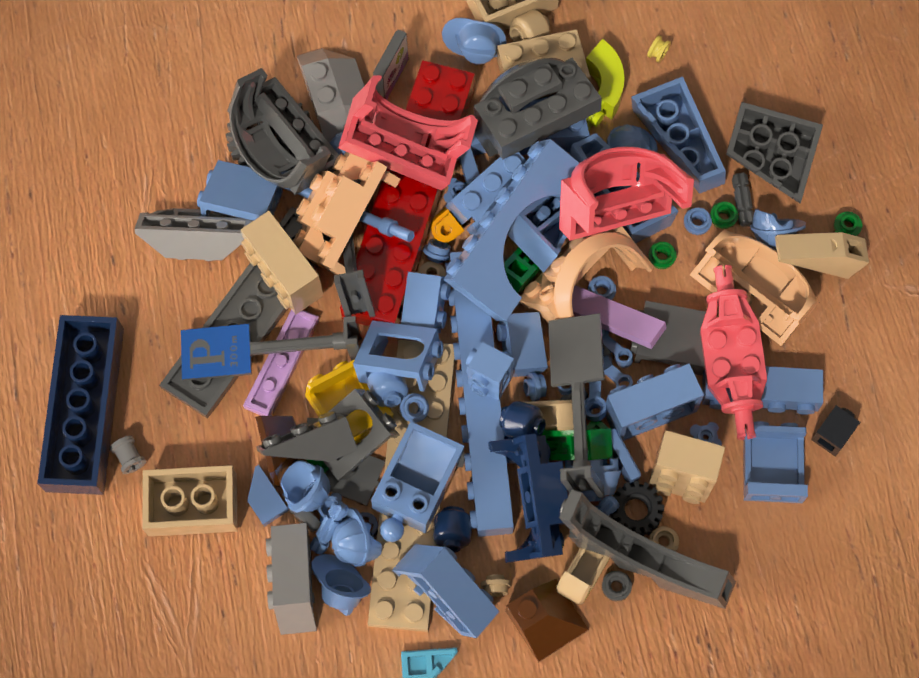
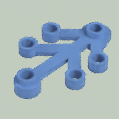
[558,329,633,422]

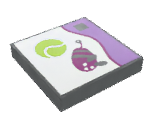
[373,29,409,100]

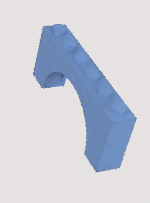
[443,139,579,321]

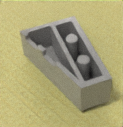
[266,523,317,635]

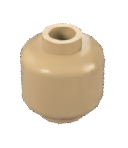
[509,10,550,42]

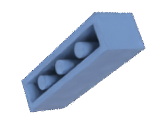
[702,366,823,415]

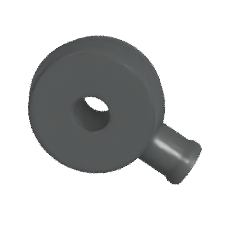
[289,509,321,532]

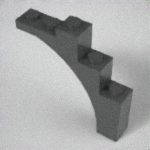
[559,490,736,609]

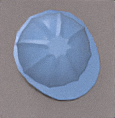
[606,124,658,168]
[750,209,806,250]
[280,460,330,513]
[331,508,382,567]

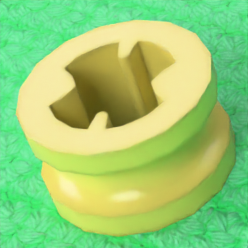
[647,35,671,63]

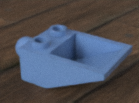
[371,422,465,542]

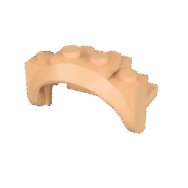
[293,152,400,275]
[690,229,820,346]

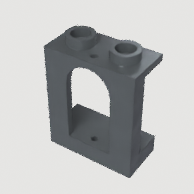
[317,389,399,480]

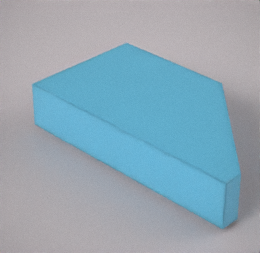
[401,648,458,678]

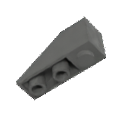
[256,411,358,462]

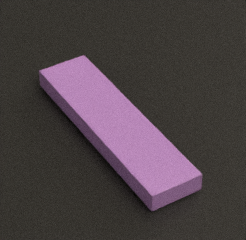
[572,285,666,349]
[243,309,319,416]

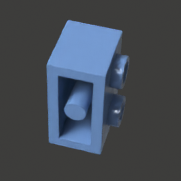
[401,272,451,333]
[496,312,548,377]
[466,342,514,401]

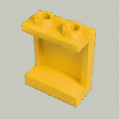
[305,359,394,444]

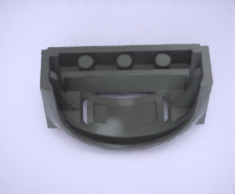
[474,57,602,160]
[227,68,339,195]

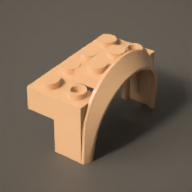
[520,227,654,322]

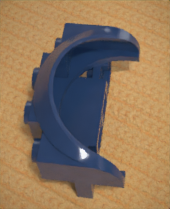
[488,434,568,563]

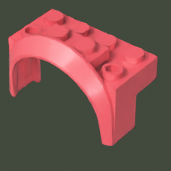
[338,75,478,190]
[559,147,694,241]

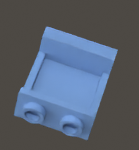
[197,160,283,221]
[743,421,808,503]

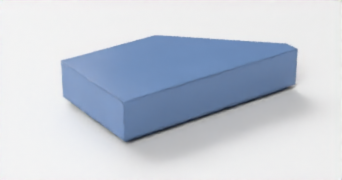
[611,428,641,484]
[247,465,289,527]

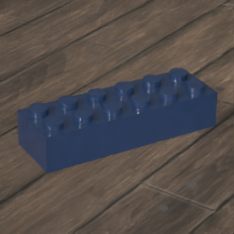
[37,315,124,495]

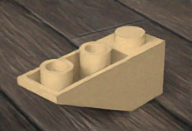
[775,232,869,279]

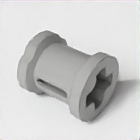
[109,436,147,474]

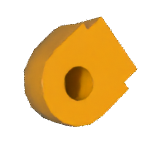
[431,207,465,243]

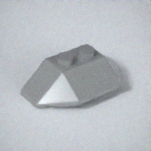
[297,48,364,142]
[134,208,252,261]

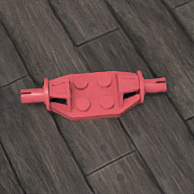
[700,265,767,440]

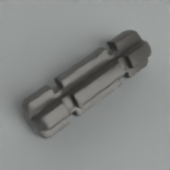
[732,173,754,227]

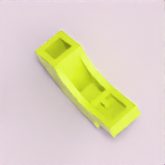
[586,39,625,130]

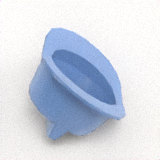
[442,18,506,64]
[311,554,371,616]

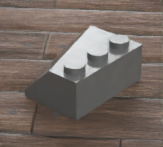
[726,102,823,203]

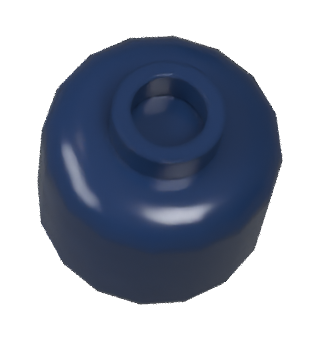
[500,401,546,439]
[433,506,472,553]

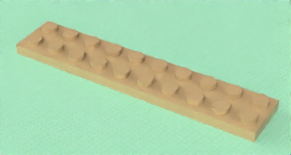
[368,340,454,632]

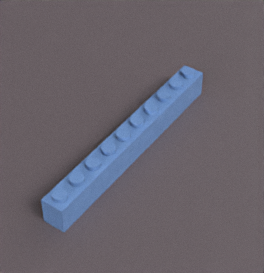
[445,251,514,537]

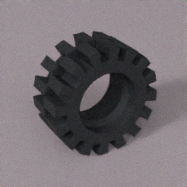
[609,481,664,537]

